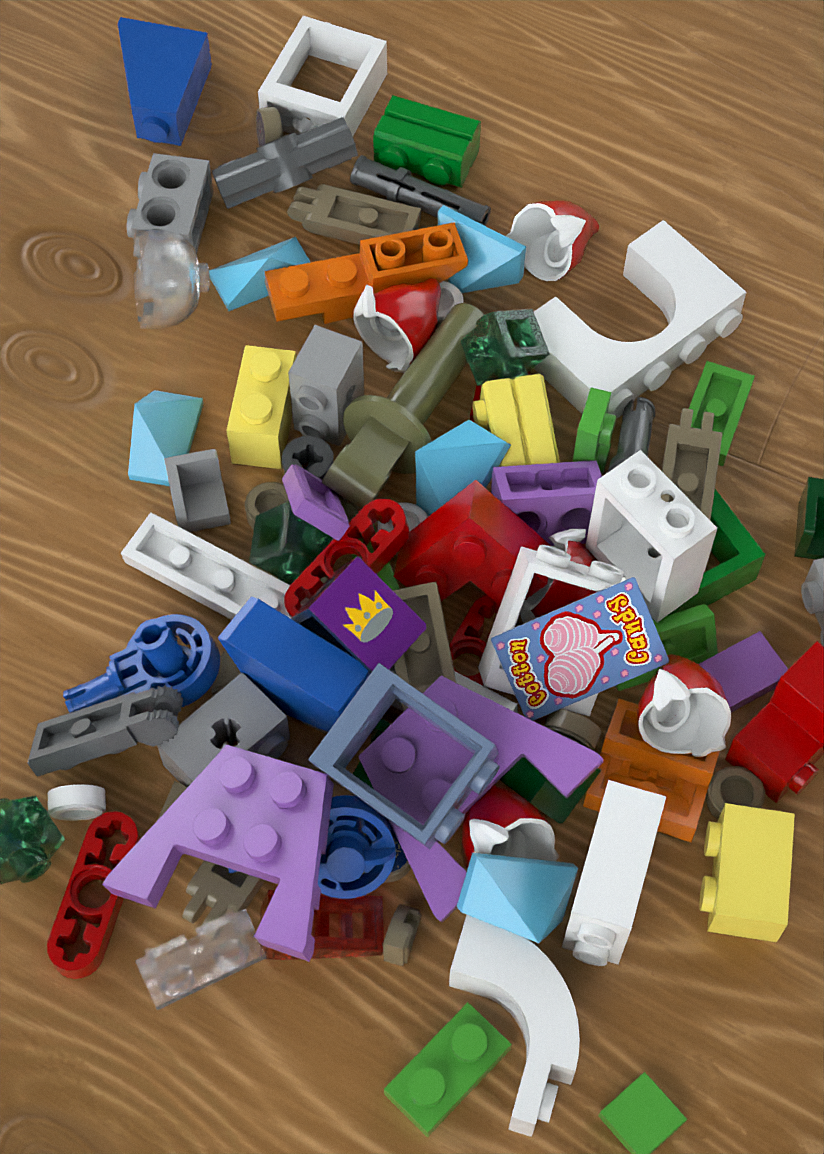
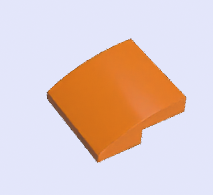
[583,698,720,843]

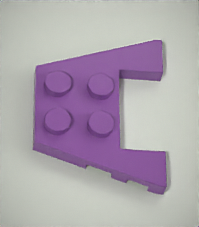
[358,676,603,923]
[102,745,334,962]

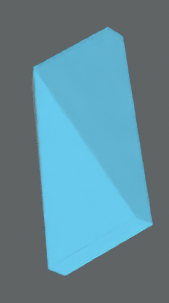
[438,205,526,293]
[208,237,310,311]
[128,390,204,486]
[415,420,511,517]
[457,853,578,943]

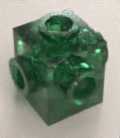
[461,309,550,386]
[249,501,334,585]
[0,796,65,884]

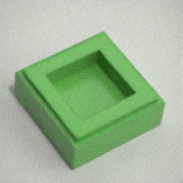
[598,1072,687,1154]

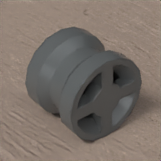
[282,436,334,480]

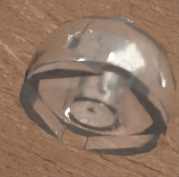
[133,229,209,329]

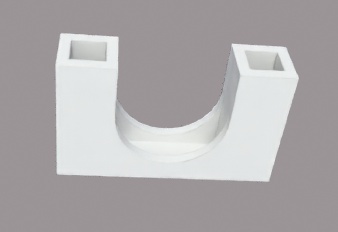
[517,220,746,418]

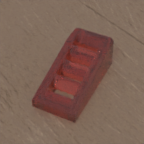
[260,890,384,960]

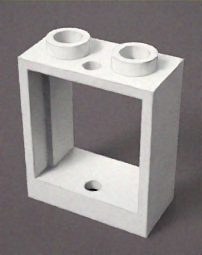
[258,16,387,136]
[585,450,717,622]
[478,545,626,716]
[562,780,666,966]

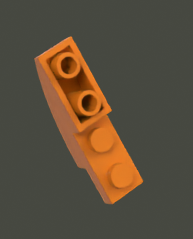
[265,222,468,324]

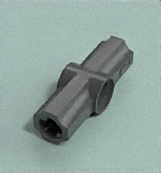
[211,117,358,209]

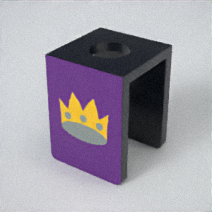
[291,556,426,673]

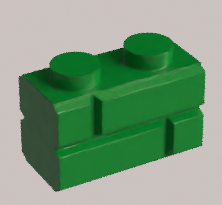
[373,95,481,188]

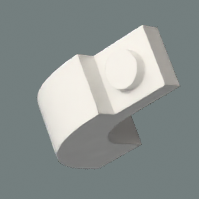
[449,915,580,1137]

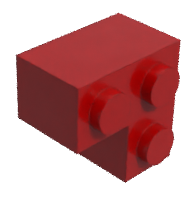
[393,480,551,605]
[725,641,824,803]

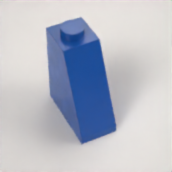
[117,17,212,146]
[218,596,371,732]

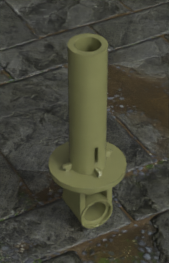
[322,303,490,509]

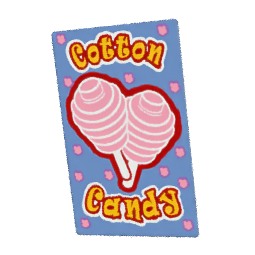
[491,577,669,721]

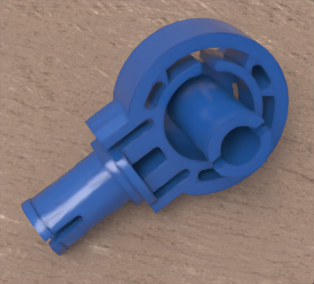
[63,614,221,713]
[228,795,396,899]

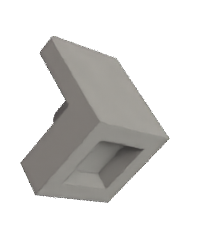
[164,449,231,532]

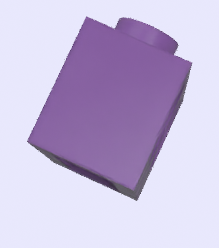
[491,460,602,546]

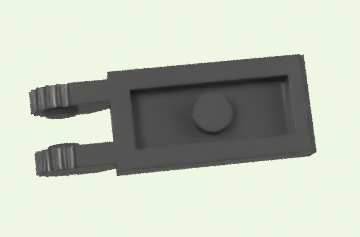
[27,685,183,777]

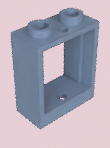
[308,663,500,850]

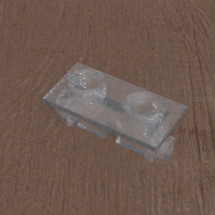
[135,908,267,1011]

